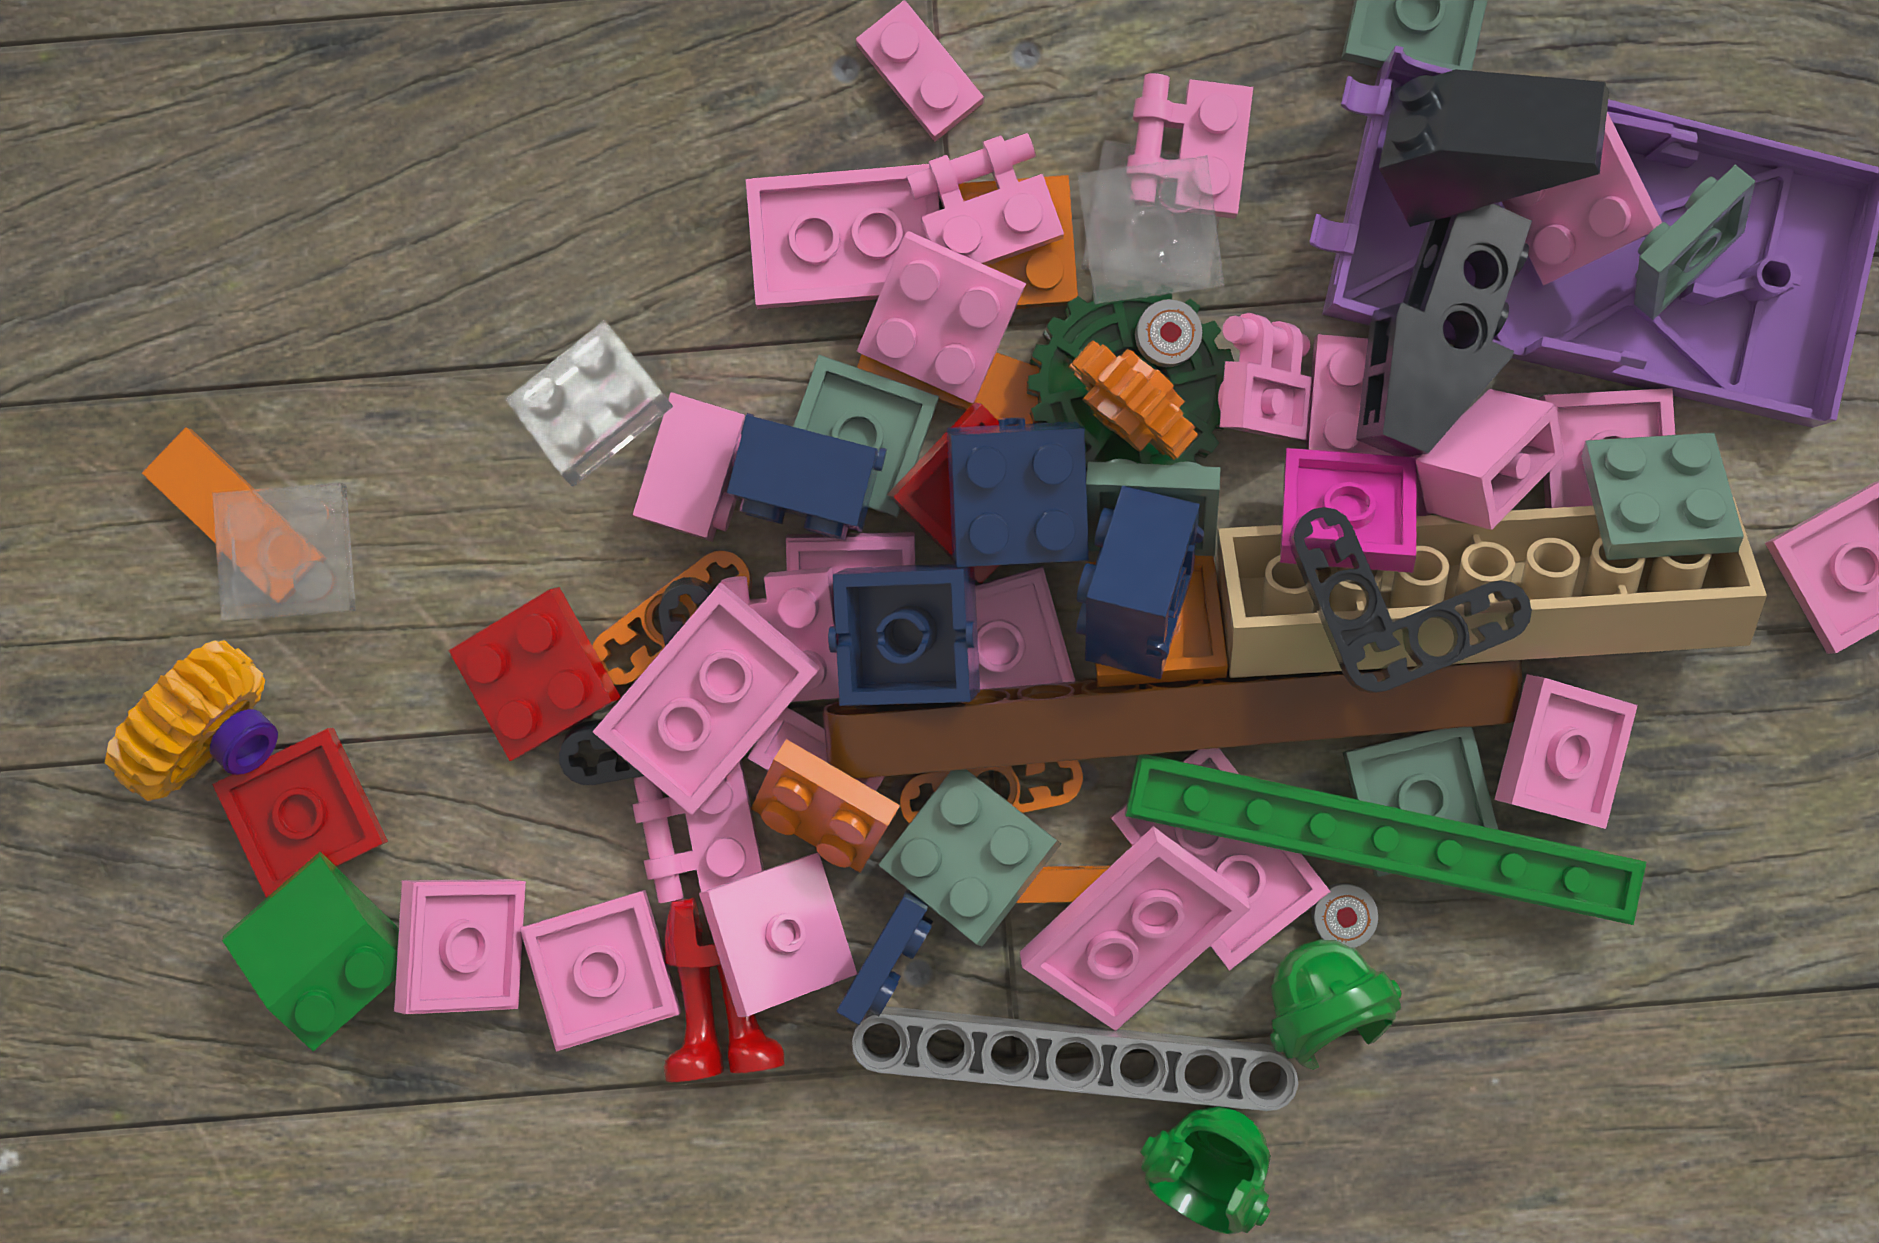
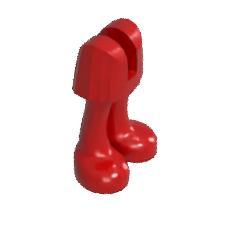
[663,898,785,1082]

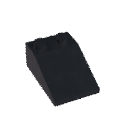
[1379,69,1609,227]

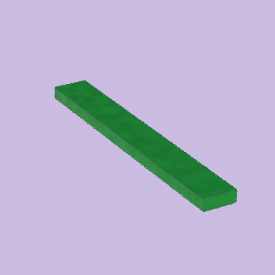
[1125,754,1647,925]

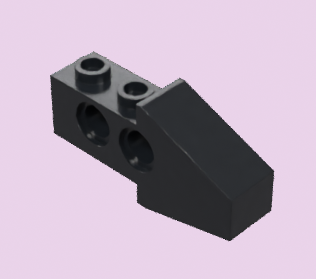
[1356,204,1532,457]

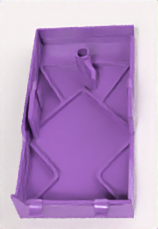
[1310,46,1879,428]

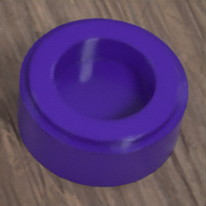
[210,709,278,775]

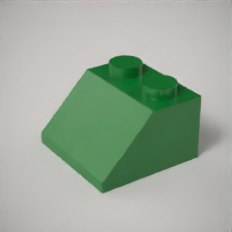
[222,852,399,1051]

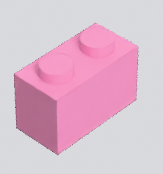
[1416,389,1564,530]
[633,392,746,542]

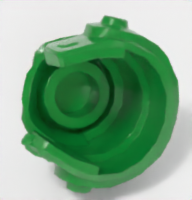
[1270,939,1402,1070]
[1140,1106,1271,1235]

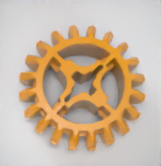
[104,640,265,801]

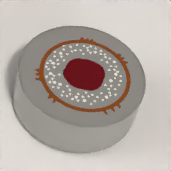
[1135,299,1202,367]
[1311,883,1378,948]

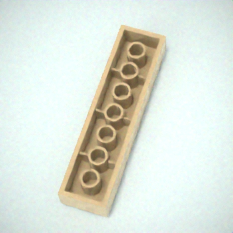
[1215,497,1767,678]

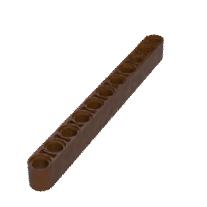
[823,660,1522,779]

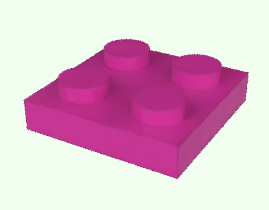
[1280,448,1416,573]

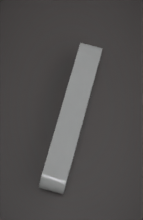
[852,1006,1298,1111]

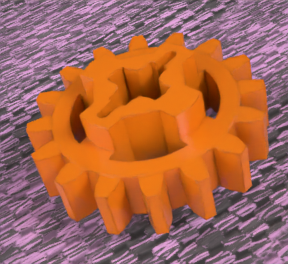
[1069,340,1198,460]

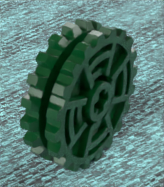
[1027,281,1234,473]

